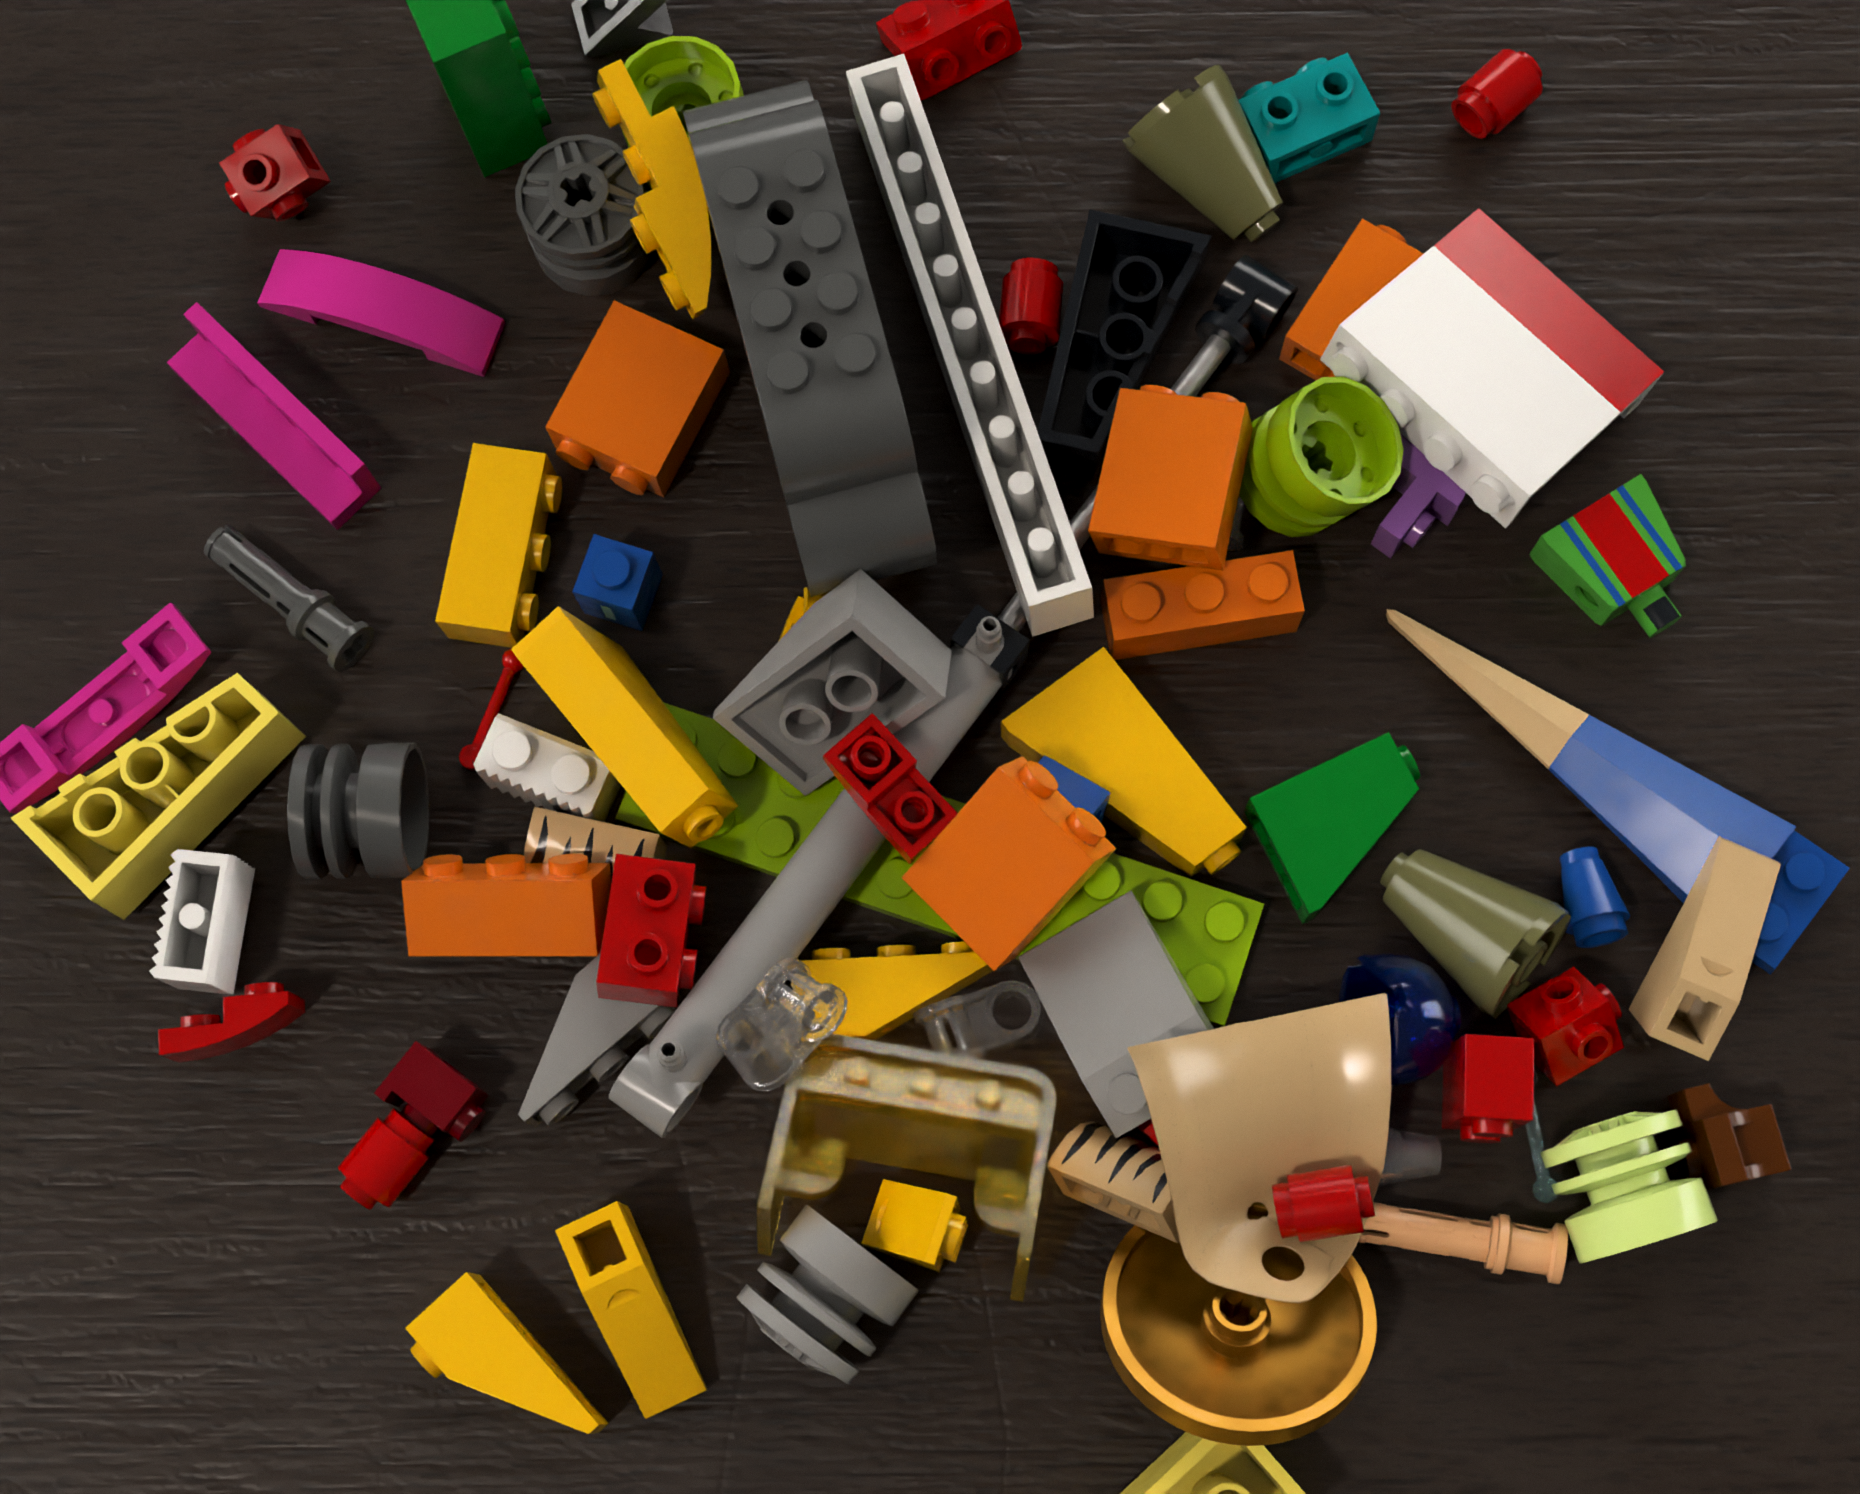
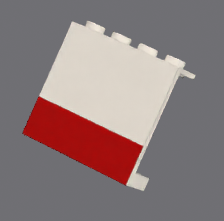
[1320,208,1664,529]

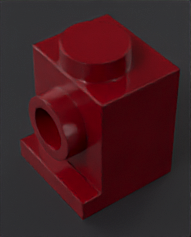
[374,1041,489,1142]

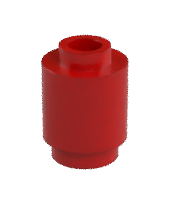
[1451,49,1543,139]
[999,258,1063,355]
[337,1108,435,1210]
[1272,1164,1375,1243]

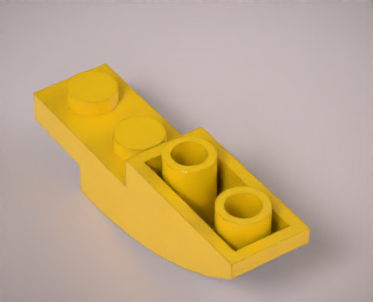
[592,59,711,319]

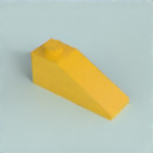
[405,1272,609,1434]

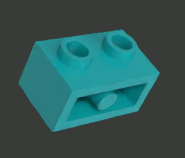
[1239,52,1380,183]

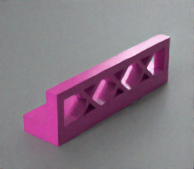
[167,302,381,530]

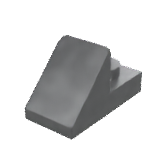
[571,0,673,57]

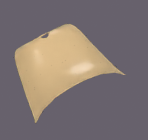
[1127,993,1392,1303]

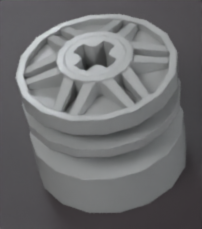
[736,1204,919,1385]

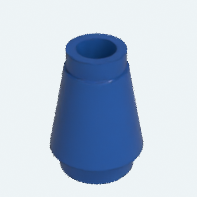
[1559,847,1630,948]

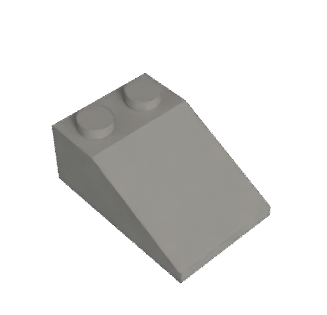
[713,569,952,796]
[1018,890,1214,1138]

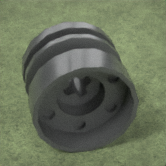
[515,134,655,297]
[287,743,429,879]

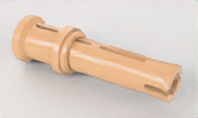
[1358,1202,1568,1284]

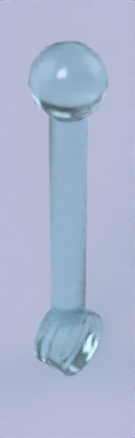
[1526,1070,1558,1203]

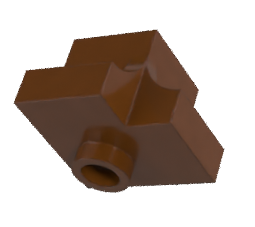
[1667,1083,1792,1190]

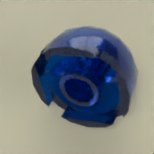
[1339,954,1461,1087]

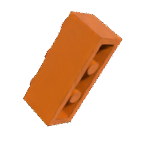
[1100,550,1305,660]
[401,854,611,956]

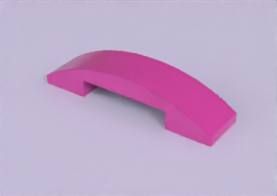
[257,249,505,377]
[0,602,211,814]

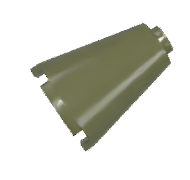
[1122,64,1283,243]
[1380,849,1571,1019]

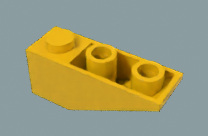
[797,941,993,1047]
[861,1179,968,1272]
[555,1201,707,1419]

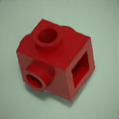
[219,124,331,222]
[1507,967,1624,1086]

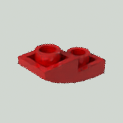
[823,713,958,864]
[158,982,305,1063]

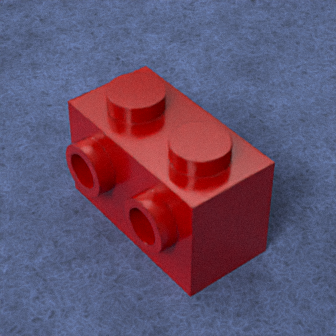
[596,854,707,1008]

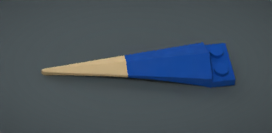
[1386,609,1850,975]

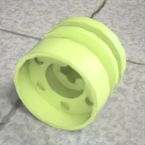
[1540,1109,1718,1264]

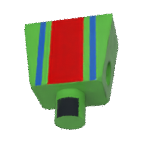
[1529,474,1686,638]

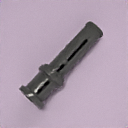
[204,524,374,672]

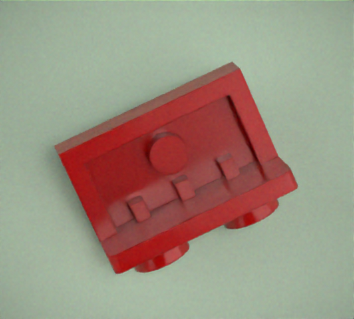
[876,0,1022,100]

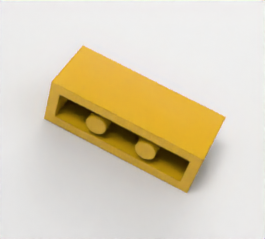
[435,443,562,648]

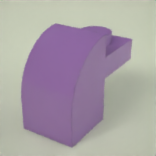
[1371,433,1466,559]

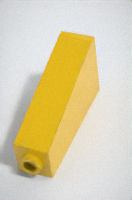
[511,606,738,848]
[1001,647,1247,878]

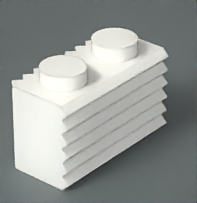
[474,713,621,822]
[149,849,255,995]

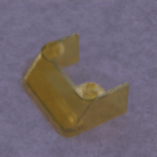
[756,1033,1057,1302]

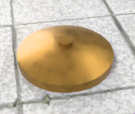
[1100,1202,1377,1446]

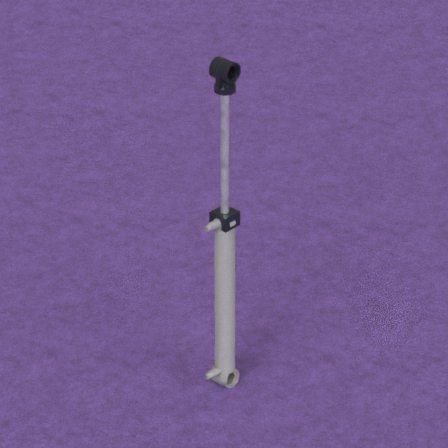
[609,255,1298,1138]

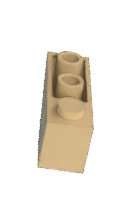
[1629,836,1781,1061]

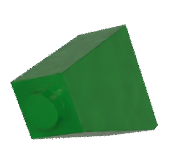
[1244,732,1420,925]

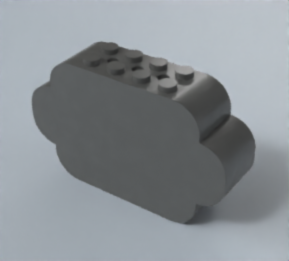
[683,79,937,597]

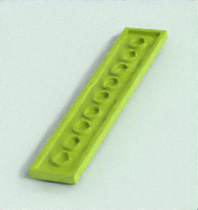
[615,702,1264,1028]

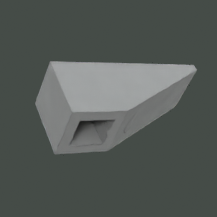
[518,954,684,1128]

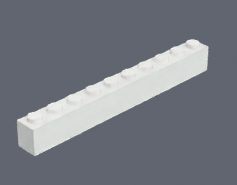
[846,54,1094,637]

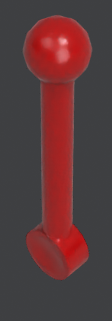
[459,648,524,771]

